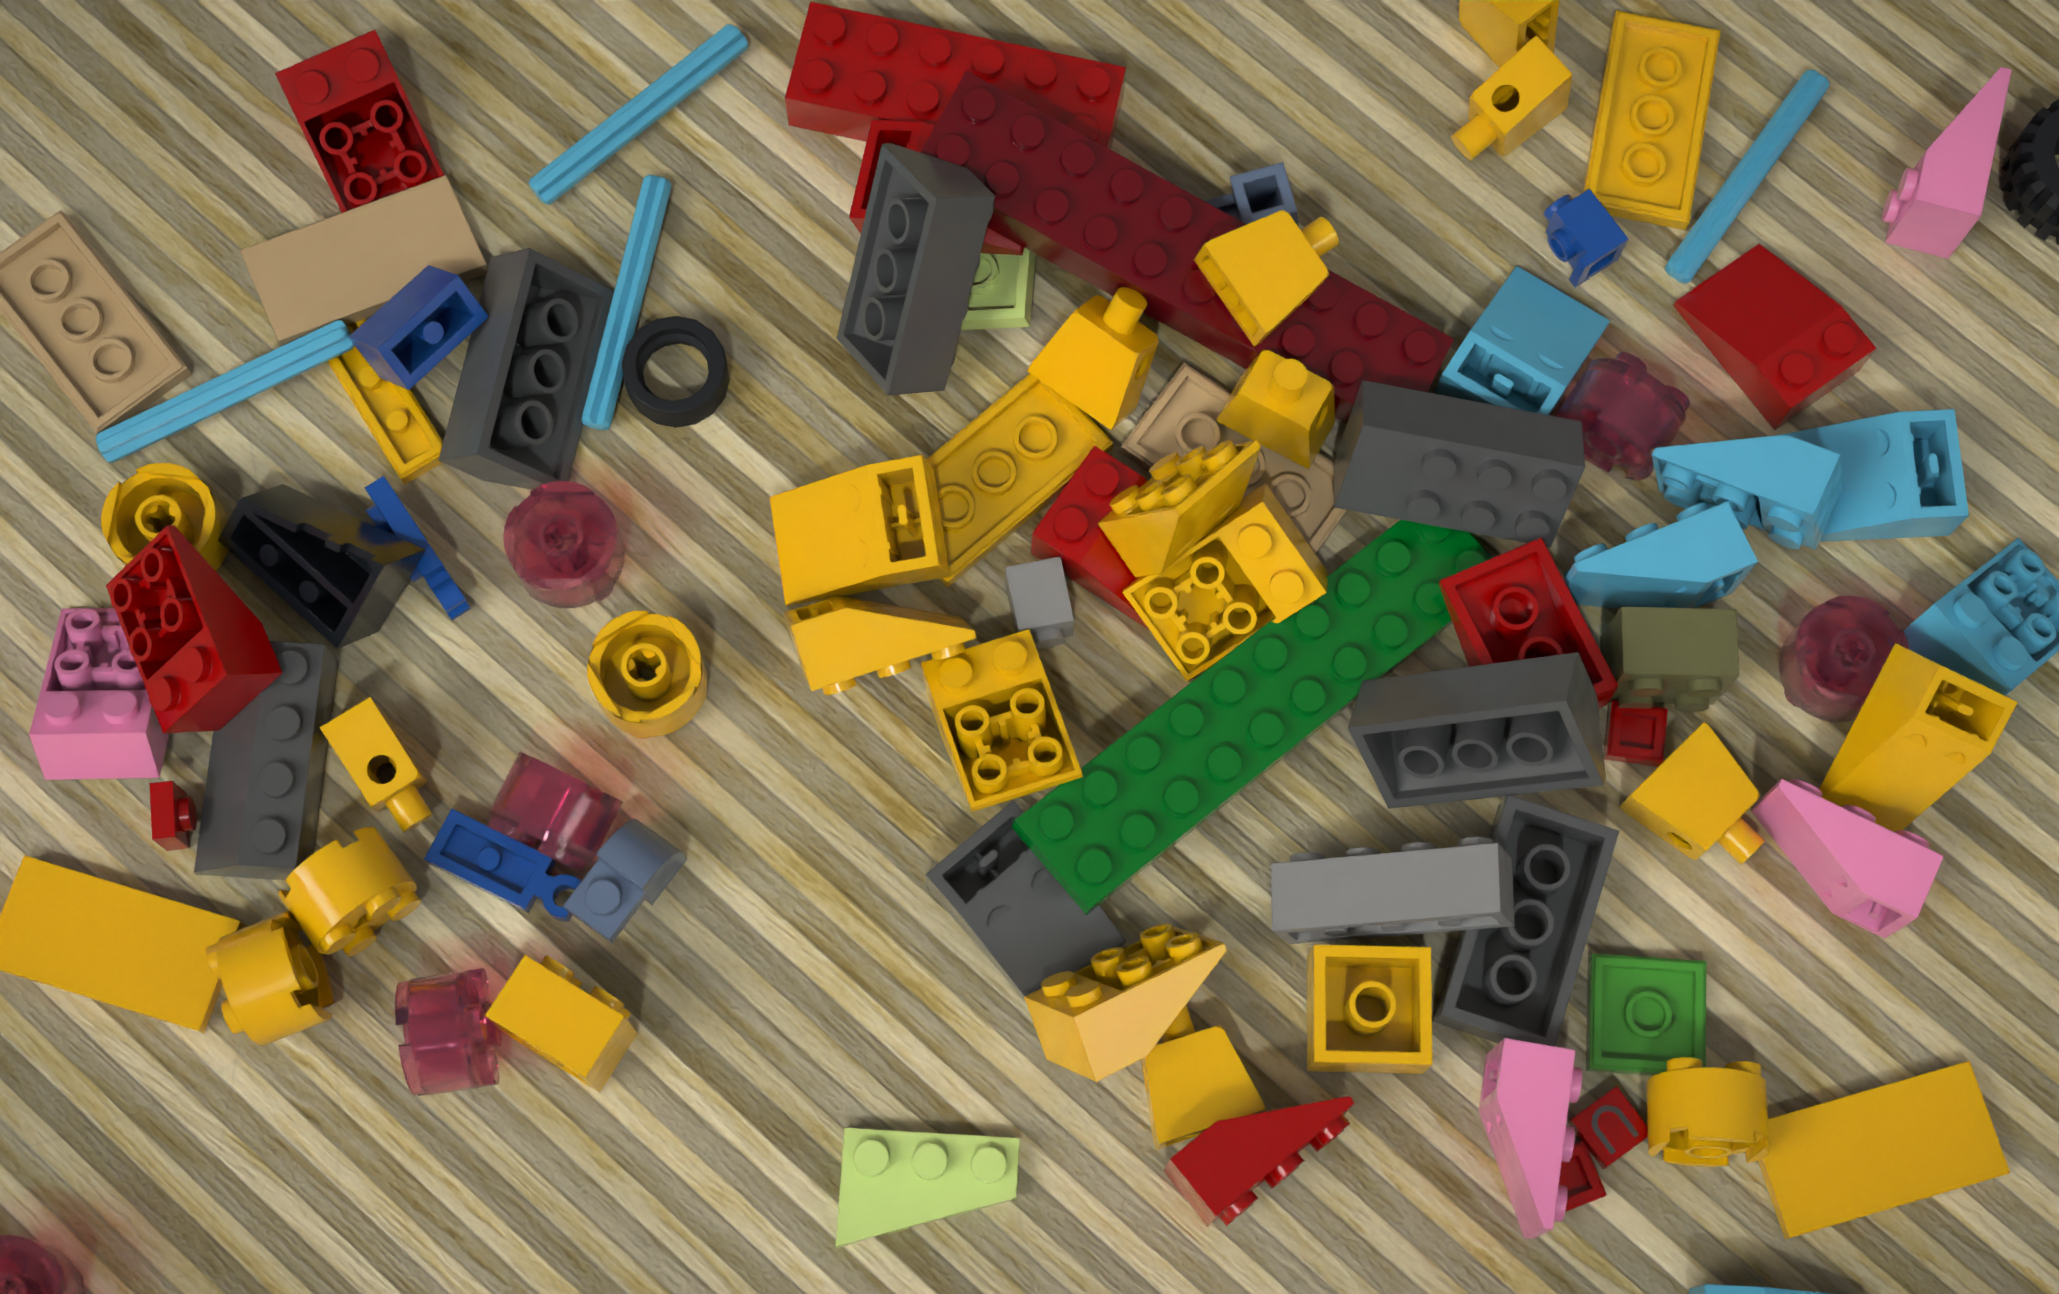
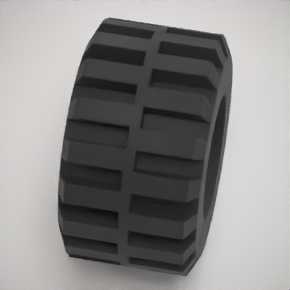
[2000,100,2059,245]

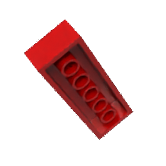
[785,1,1126,149]

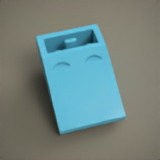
[1434,266,1610,416]
[1782,409,1969,542]
[1651,434,1843,550]
[1564,501,1758,609]
[1894,537,2059,696]

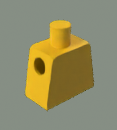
[1458,0,1559,68]
[1451,35,1573,161]
[1194,210,1339,347]
[1027,287,1159,430]
[1216,350,1335,470]
[320,697,433,833]
[1620,722,1765,865]
[1141,1004,1265,1150]

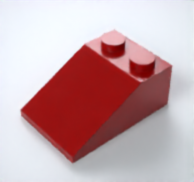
[1673,244,1876,430]
[1031,445,1149,630]
[1439,537,1618,709]

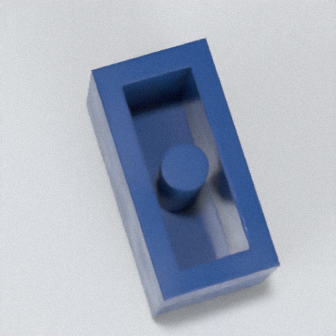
[348,265,489,390]

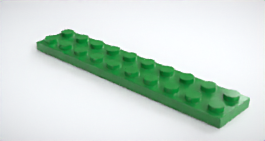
[1012,520,1492,915]

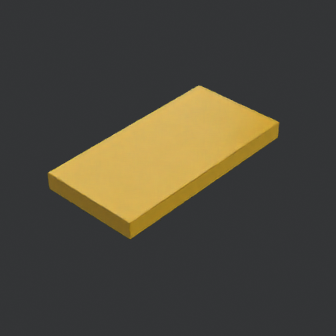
[1582,10,1721,230]
[926,374,1113,588]
[0,855,245,1034]
[1758,1061,2010,1240]

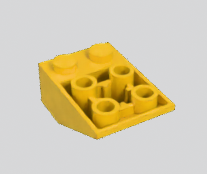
[1098,440,1261,578]
[769,455,950,606]
[1122,483,1328,681]
[783,595,976,695]
[921,629,1083,812]
[1819,643,2018,832]
[1024,923,1227,1082]

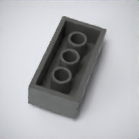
[1334,380,1585,547]
[1432,795,1619,1047]

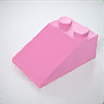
[1882,67,2012,259]

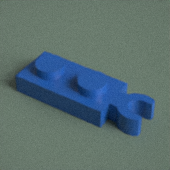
[365,476,471,621]
[424,809,581,922]

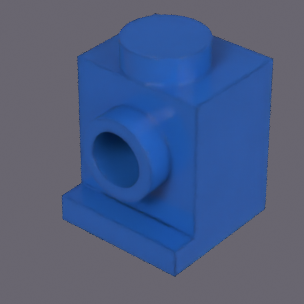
[1543,189,1628,288]

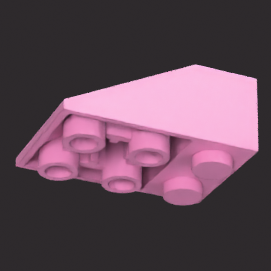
[29,608,169,780]
[1751,779,1944,939]
[1479,1038,1582,1239]

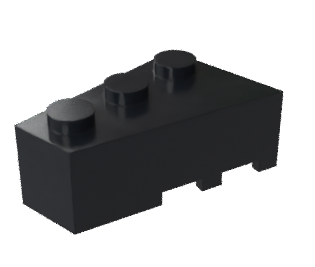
[218,484,426,649]

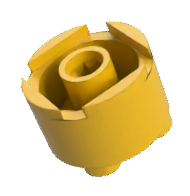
[101,463,229,572]
[587,611,707,739]
[278,827,421,957]
[206,911,334,1046]
[1646,1057,1769,1167]

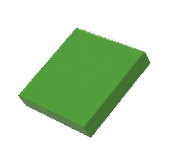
[1586,953,1707,1075]

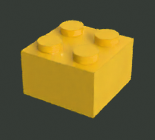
[1307,945,1433,1074]
[485,955,638,1093]

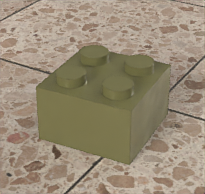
[1600,607,1739,712]

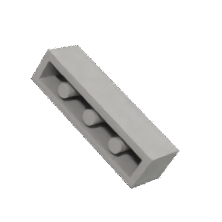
[1271,837,1515,944]

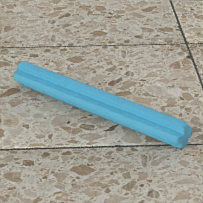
[529,24,749,205]
[1665,69,1830,284]
[581,175,672,431]
[96,320,355,463]

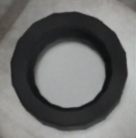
[622,316,730,428]

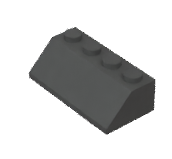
[836,143,995,396]
[438,248,614,495]
[194,641,338,880]
[1348,652,1606,809]

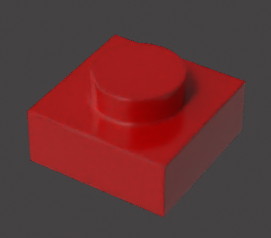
[149,781,197,851]

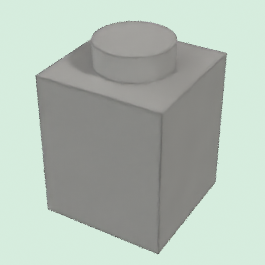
[1005,557,1074,649]

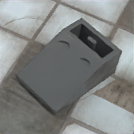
[925,800,1126,1000]

